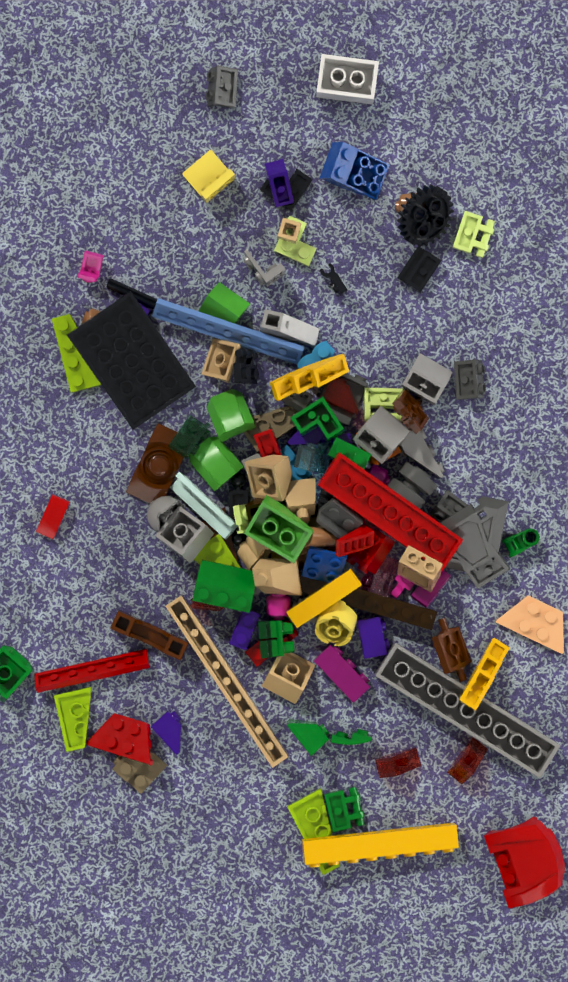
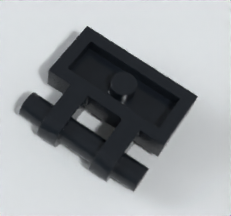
[234,348,259,385]

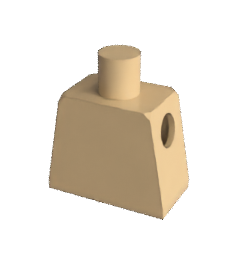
[284,478,316,523]

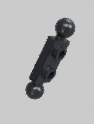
[229,473,248,546]

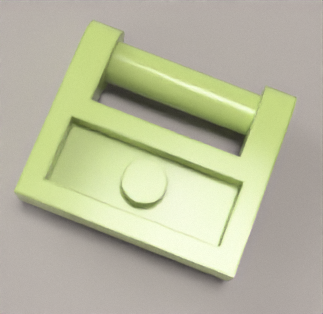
[364,388,403,423]

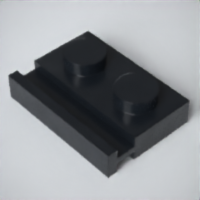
[397,246,442,293]

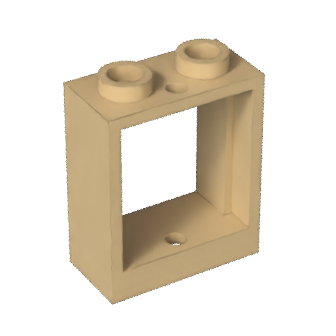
[397,545,443,592]

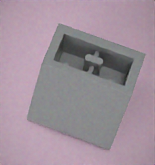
[401,353,453,405]
[353,406,411,464]

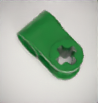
[501,528,540,558]

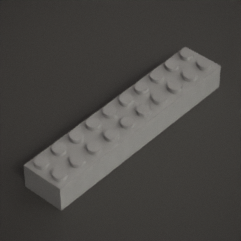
[374,642,561,778]

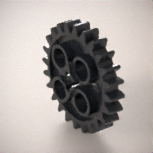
[397,184,454,247]

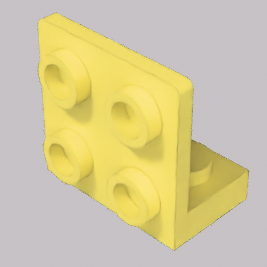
[183,150,236,203]

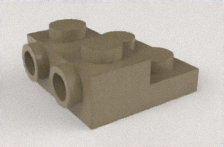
[112,749,167,794]

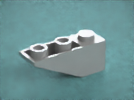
[260,309,319,347]
[400,429,445,478]

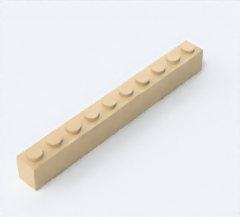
[165,594,288,768]

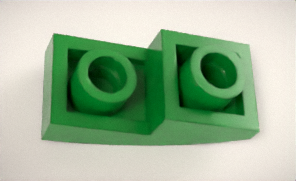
[330,729,372,745]

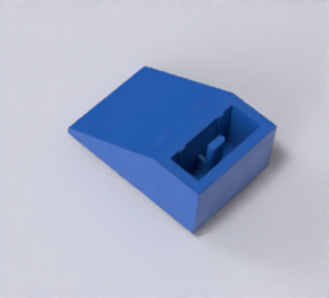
[319,142,390,200]

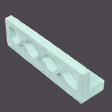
[170,472,238,539]

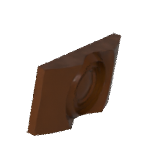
[126,423,193,503]

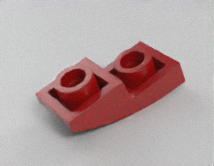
[36,494,70,539]

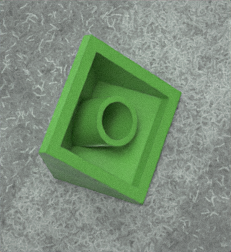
[199,282,250,324]

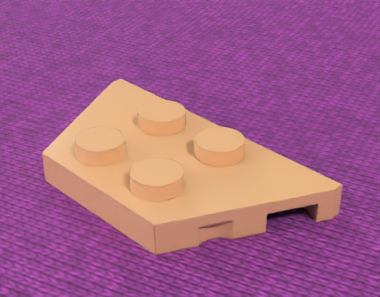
[495,595,564,654]

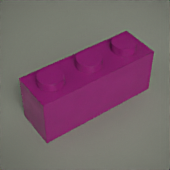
[314,644,370,703]

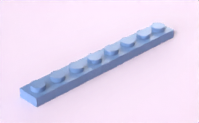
[152,298,304,365]

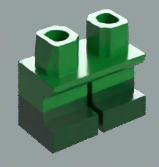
[258,620,295,658]

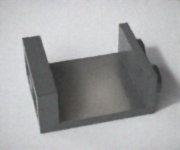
[319,373,368,426]

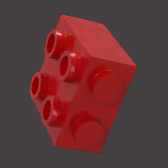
[346,522,395,574]

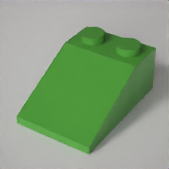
[244,495,314,563]

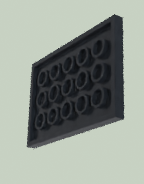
[67,291,196,430]

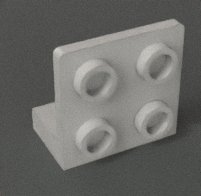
[243,250,285,287]

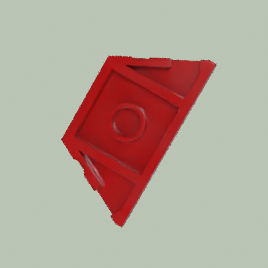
[86,713,153,766]

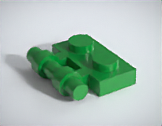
[324,786,365,832]

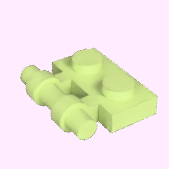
[452,211,495,258]

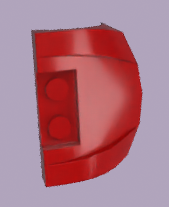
[484,817,565,909]

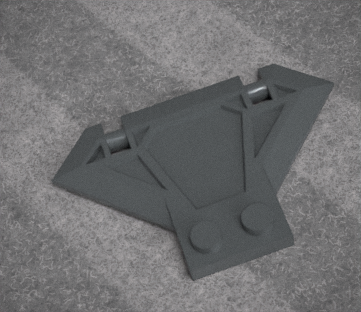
[421,496,510,589]

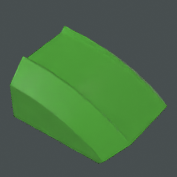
[207,389,256,443]
[189,437,244,492]

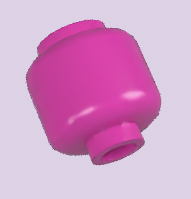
[266,594,291,620]

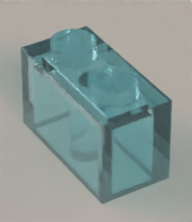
[294,442,333,473]

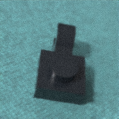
[320,263,348,296]

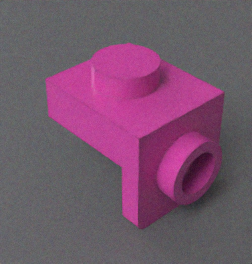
[78,251,104,283]

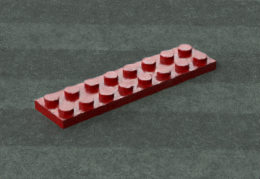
[317,452,463,572]

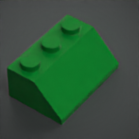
[192,560,256,613]

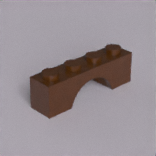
[110,610,189,661]

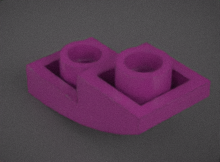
[411,570,451,608]

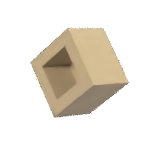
[277,218,301,244]

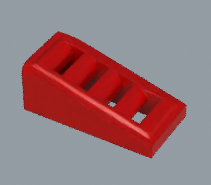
[336,525,375,557]

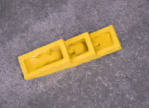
[270,354,349,401]
[286,569,362,628]
[459,638,510,711]

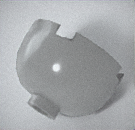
[147,496,185,532]

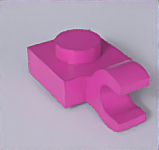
[390,574,414,598]

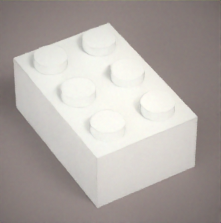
[316,54,379,105]

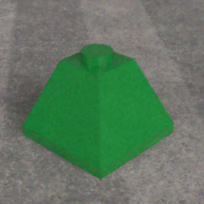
[287,719,329,756]

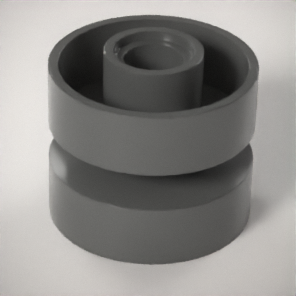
[387,462,438,509]

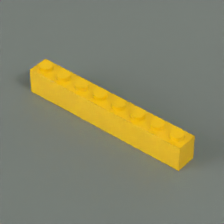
[301,823,459,868]

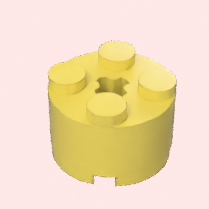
[315,600,358,646]

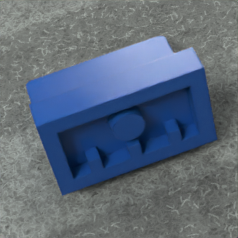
[301,543,347,583]

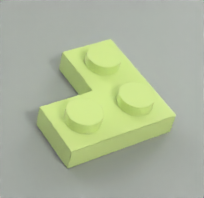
[274,216,317,267]

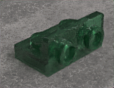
[168,415,211,459]

